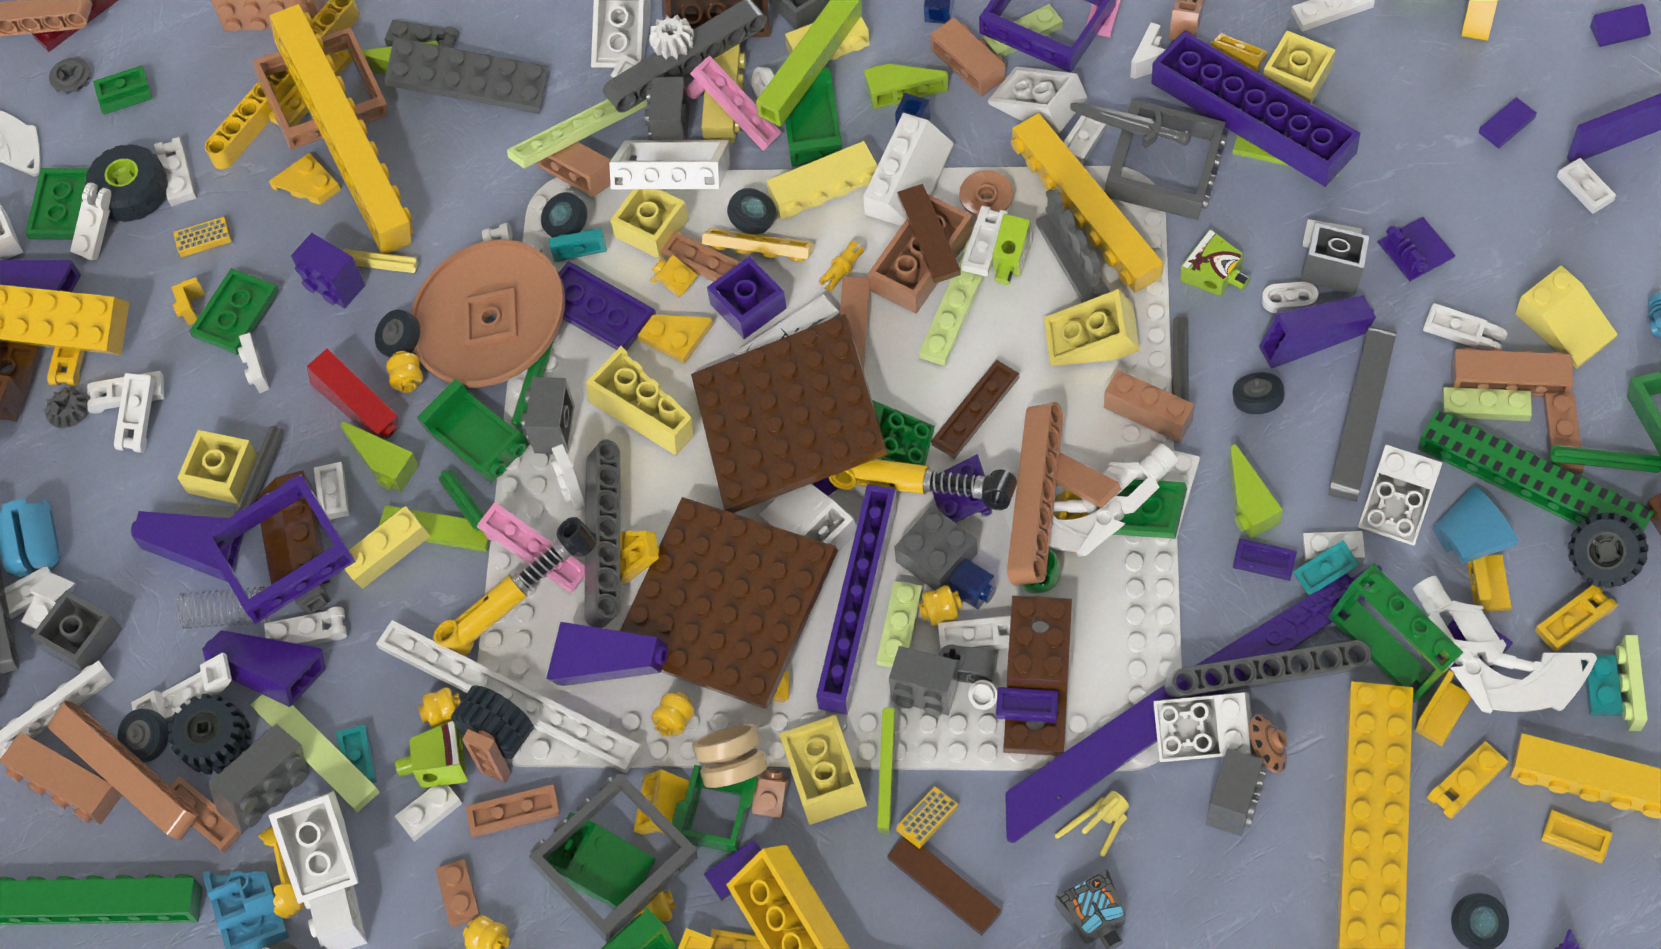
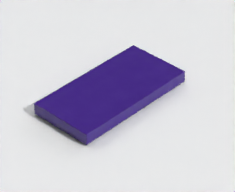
[1567,93,1661,163]
[559,261,656,351]

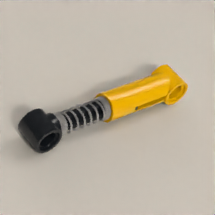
[829,459,1017,510]
[433,517,597,656]

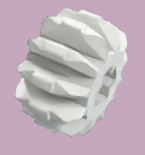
[649,15,694,60]

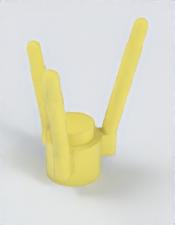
[1055,791,1129,857]

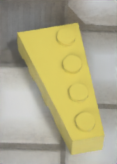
[586,346,694,455]

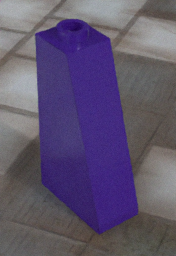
[0,260,81,292]
[1259,295,1376,368]
[131,511,244,582]
[546,622,668,686]
[202,630,326,707]

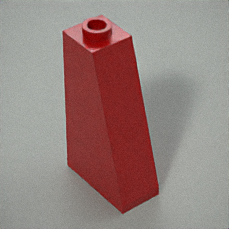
[307,348,398,439]

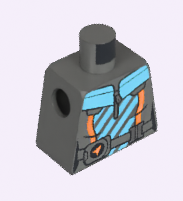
[1055,869,1125,949]

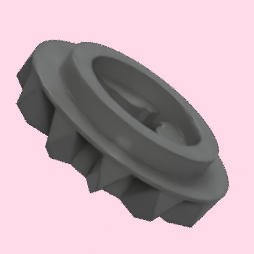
[49,58,90,94]
[43,387,88,428]

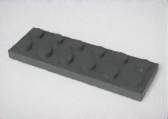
[385,37,548,114]

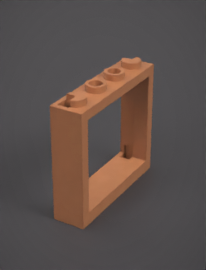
[253,27,387,150]

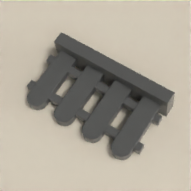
[1036,189,1110,303]

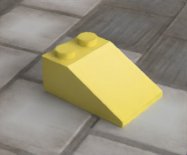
[1515,265,1618,369]
[1044,289,1140,366]
[779,715,867,825]

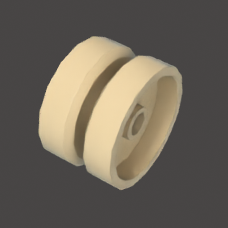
[692,724,768,788]

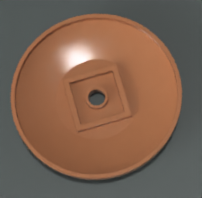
[411,239,565,388]

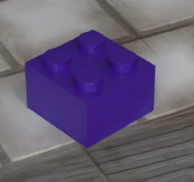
[291,233,365,309]
[707,256,787,339]

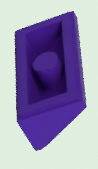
[1590,4,1651,47]

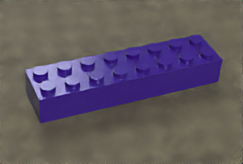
[1151,31,1361,187]

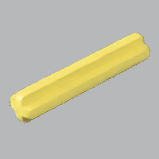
[342,249,418,273]

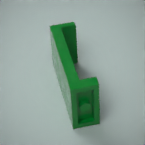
[785,68,843,167]
[416,378,530,484]

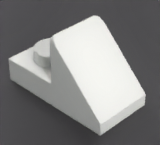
[1130,22,1166,79]
[21,572,77,629]

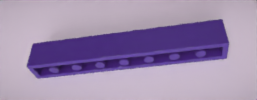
[816,484,897,715]

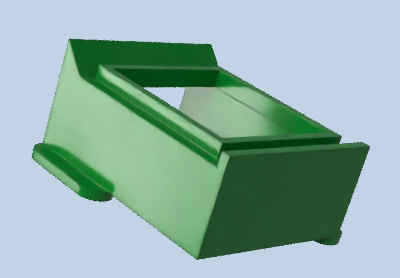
[672,765,757,853]
[601,906,678,949]

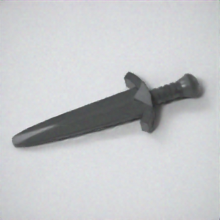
[1070,103,1191,148]

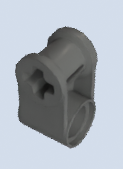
[938,644,996,684]

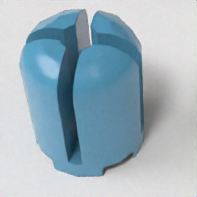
[0,498,61,578]

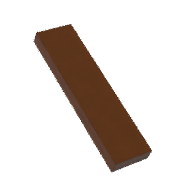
[897,184,961,284]
[931,359,1019,459]
[887,837,1002,936]

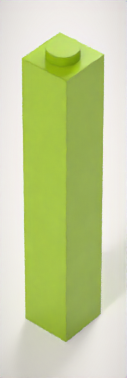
[756,0,862,127]

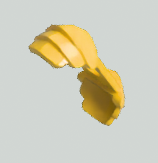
[258,827,305,919]

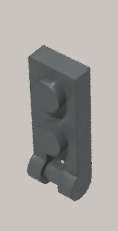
[384,20,460,48]

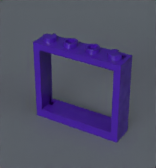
[979,0,1116,73]
[201,474,356,624]

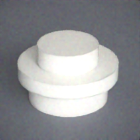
[968,680,997,710]

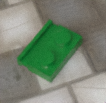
[93,65,153,115]

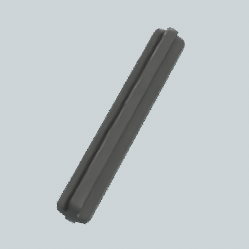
[1173,317,1189,401]
[233,426,284,516]

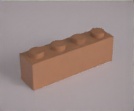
[1451,348,1573,397]
[0,732,122,825]

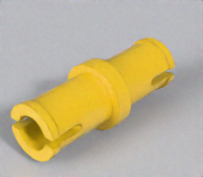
[819,241,864,291]

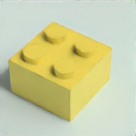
[1263,31,1336,104]
[610,189,689,259]
[177,430,258,504]

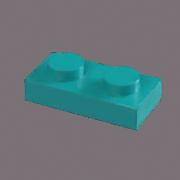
[548,228,607,262]
[1293,540,1360,596]
[1583,655,1623,716]
[336,724,377,783]

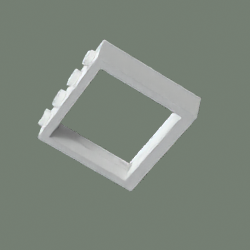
[610,140,730,189]

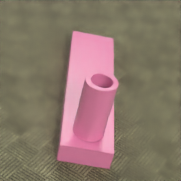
[686,56,782,151]
[477,502,585,594]

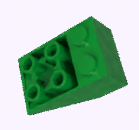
[872,400,935,465]
[546,812,655,908]

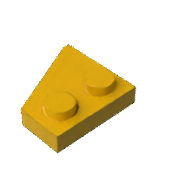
[268,153,341,205]
[638,315,713,364]
[620,531,659,584]

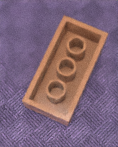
[211,0,326,31]
[868,194,973,314]

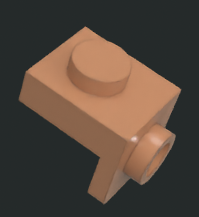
[751,770,790,818]

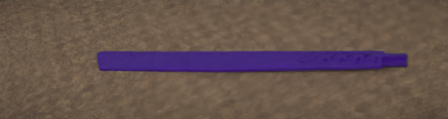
[1005,563,1382,843]

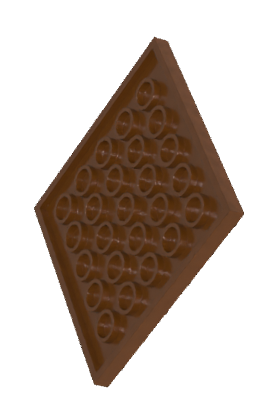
[691,314,888,513]
[620,497,838,710]

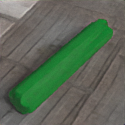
[438,470,484,531]

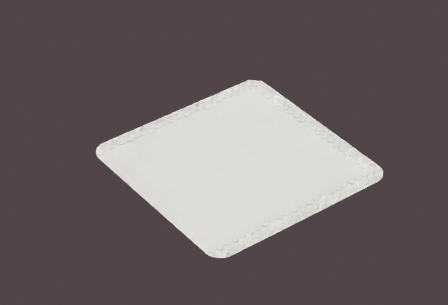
[477,166,1182,771]

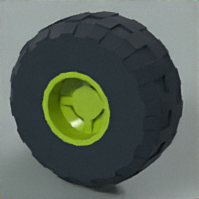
[85,144,168,222]

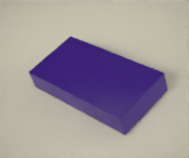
[1479,97,1537,149]
[1233,538,1297,581]
[996,687,1058,723]
[704,840,762,901]

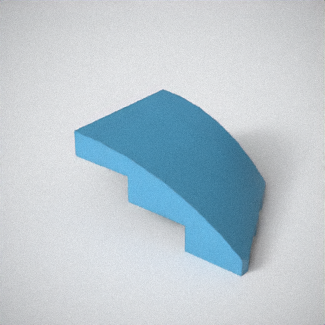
[1433,486,1518,564]
[202,871,289,949]

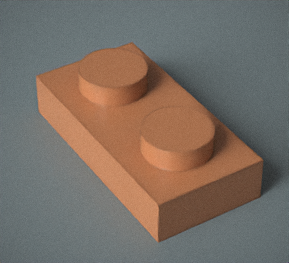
[435,859,481,928]

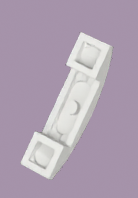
[131,653,232,722]

